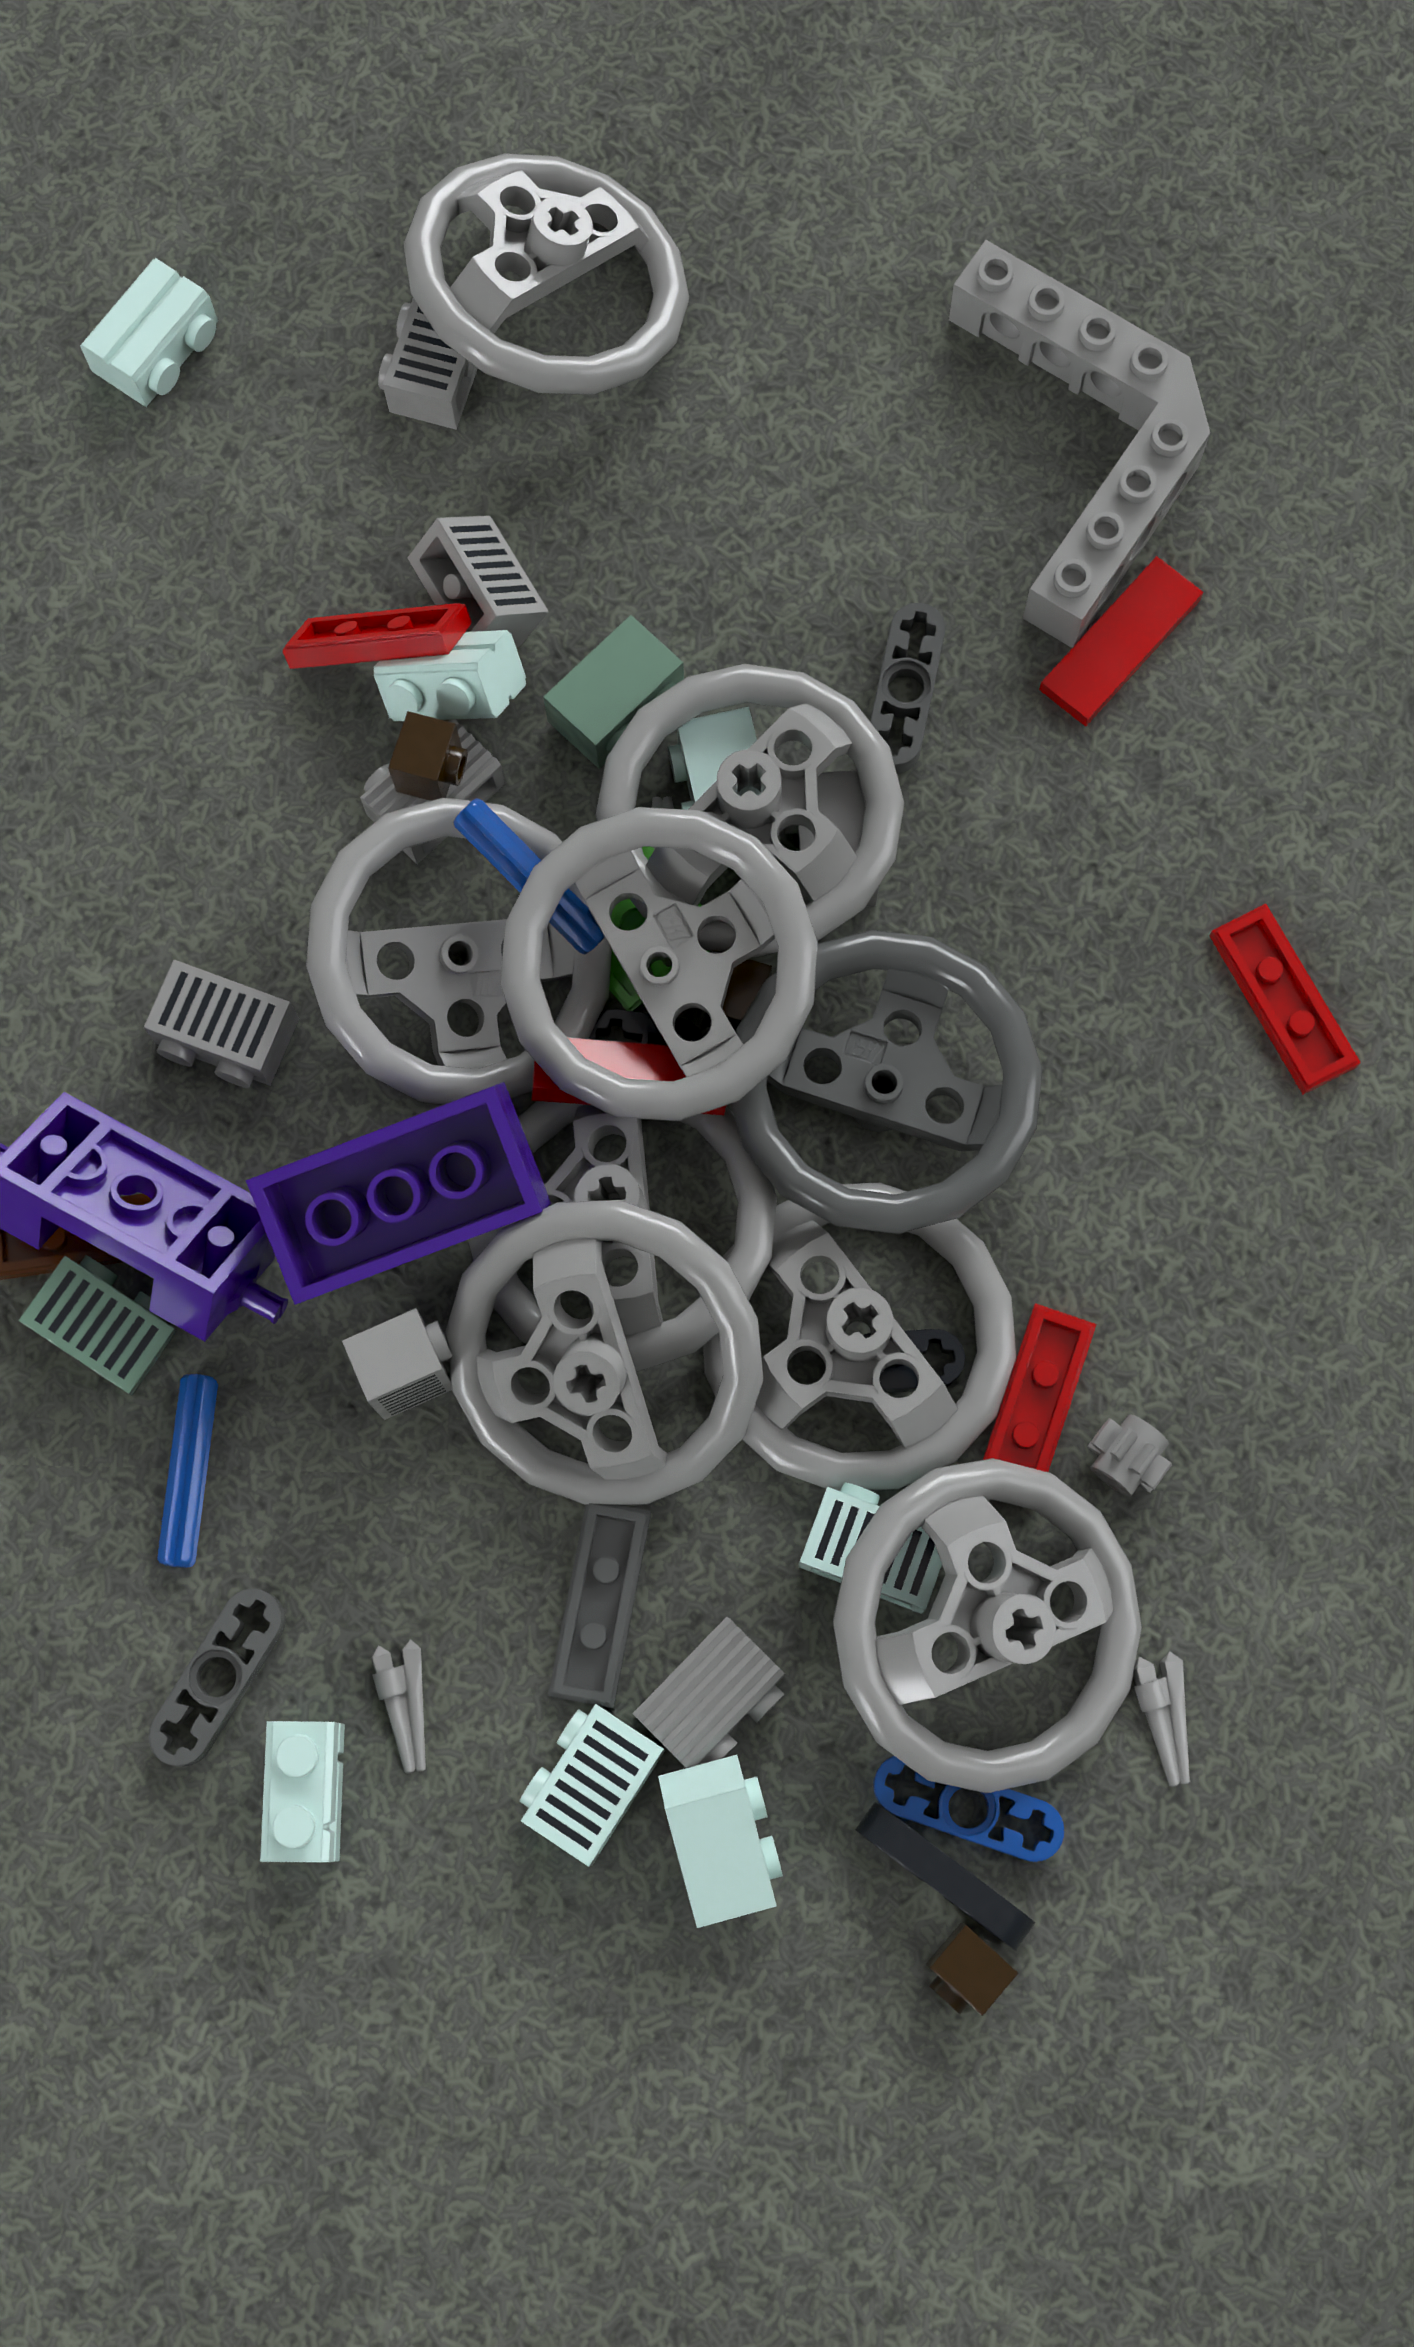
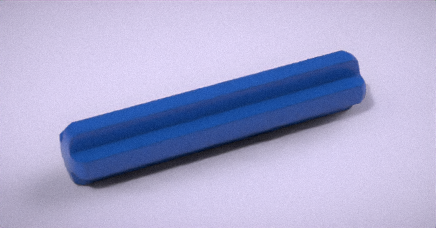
[453,798,605,955]
[157,1374,218,1568]

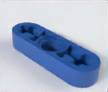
[873,1756,1064,1862]

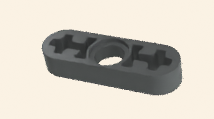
[870,603,945,774]
[149,1589,286,1766]

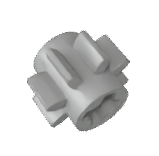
[1087,1414,1172,1497]

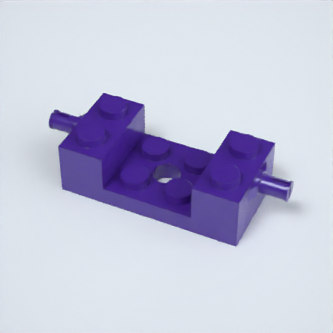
[0,1092,288,1342]

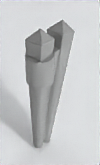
[371,1639,426,1774]
[1133,1651,1190,1787]

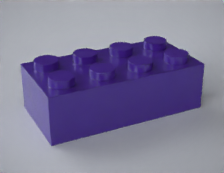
[245,1082,551,1305]

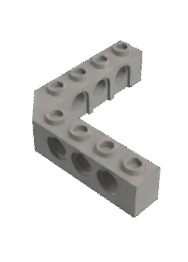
[949,240,1210,648]

